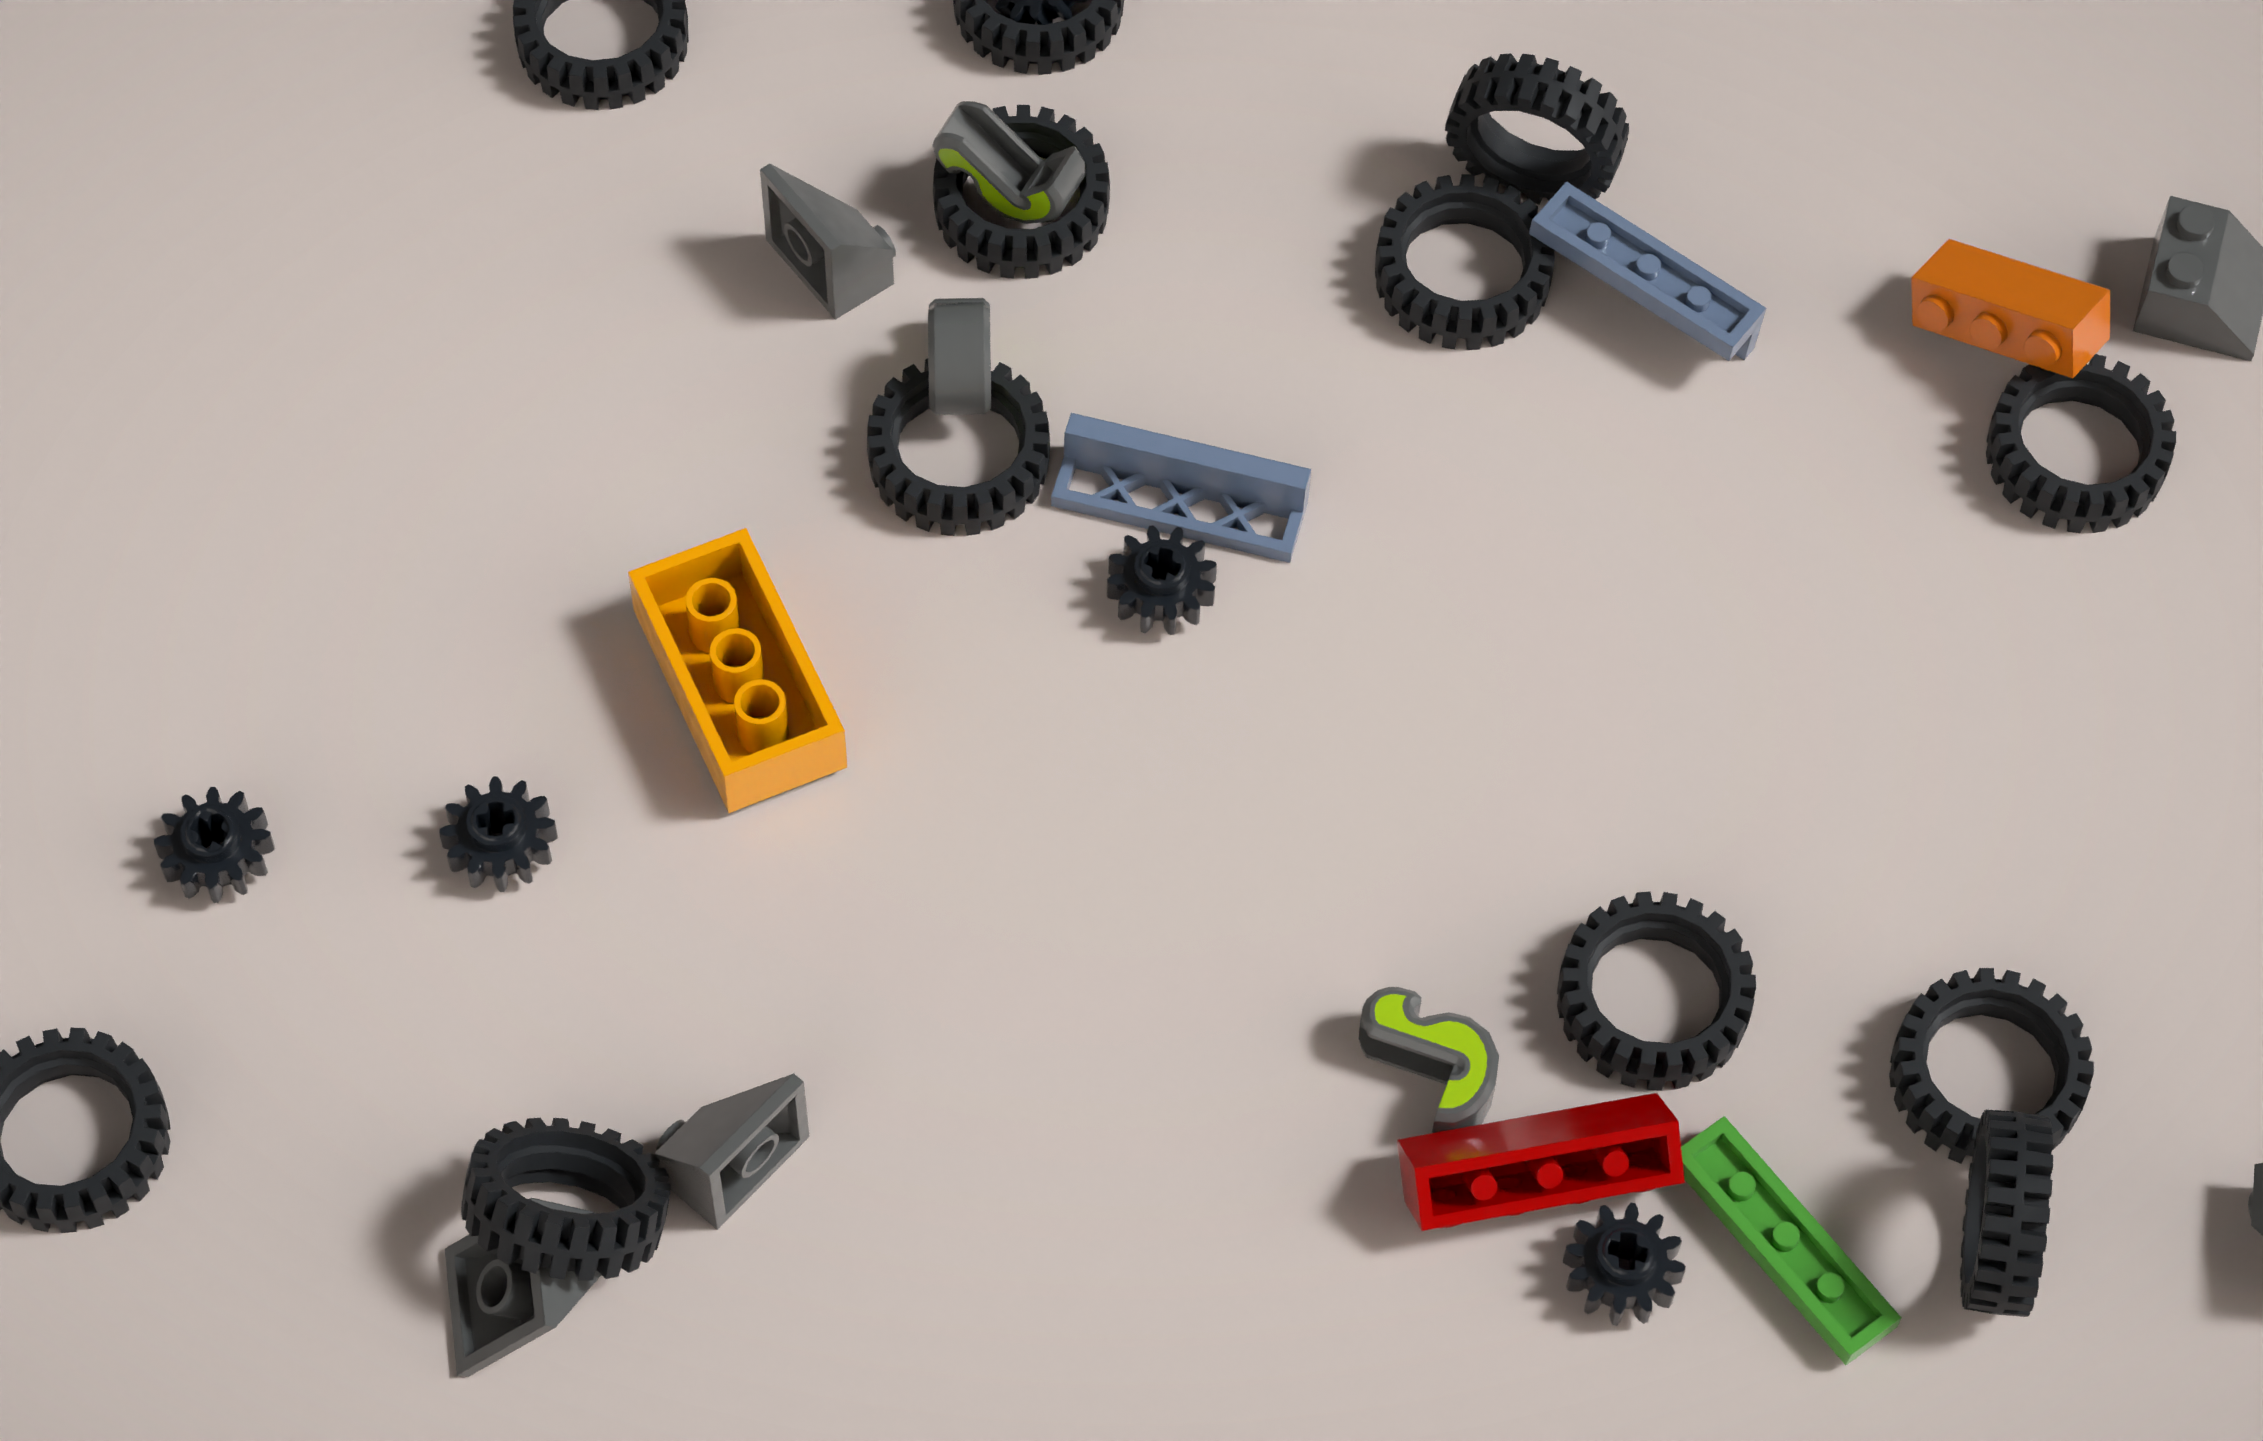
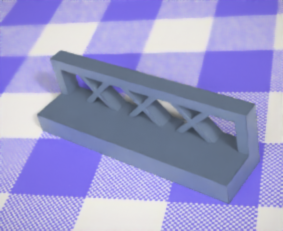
[1529,182,1767,361]
[1051,413,1311,563]

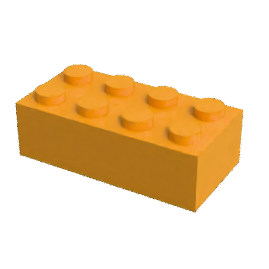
[628,528,847,813]

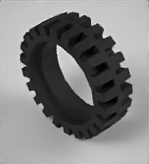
[513,0,689,110]
[953,0,1124,75]
[1445,53,1629,205]
[933,105,1110,279]
[1375,174,1555,350]
[1986,354,2176,533]
[867,358,1050,536]
[1557,891,1756,1091]
[1889,968,2094,1164]
[0,1027,171,1233]
[1960,1109,2053,1317]
[461,1117,671,1281]

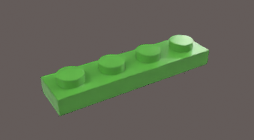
[1681,1116,1902,1365]

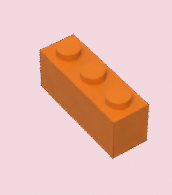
[1911,239,2110,378]

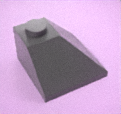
[760,163,896,320]
[654,1073,809,1230]
[445,1197,601,1377]

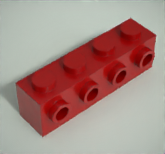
[1397,1093,1685,1231]

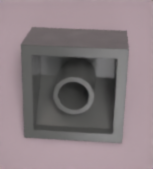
[2133,196,2263,361]

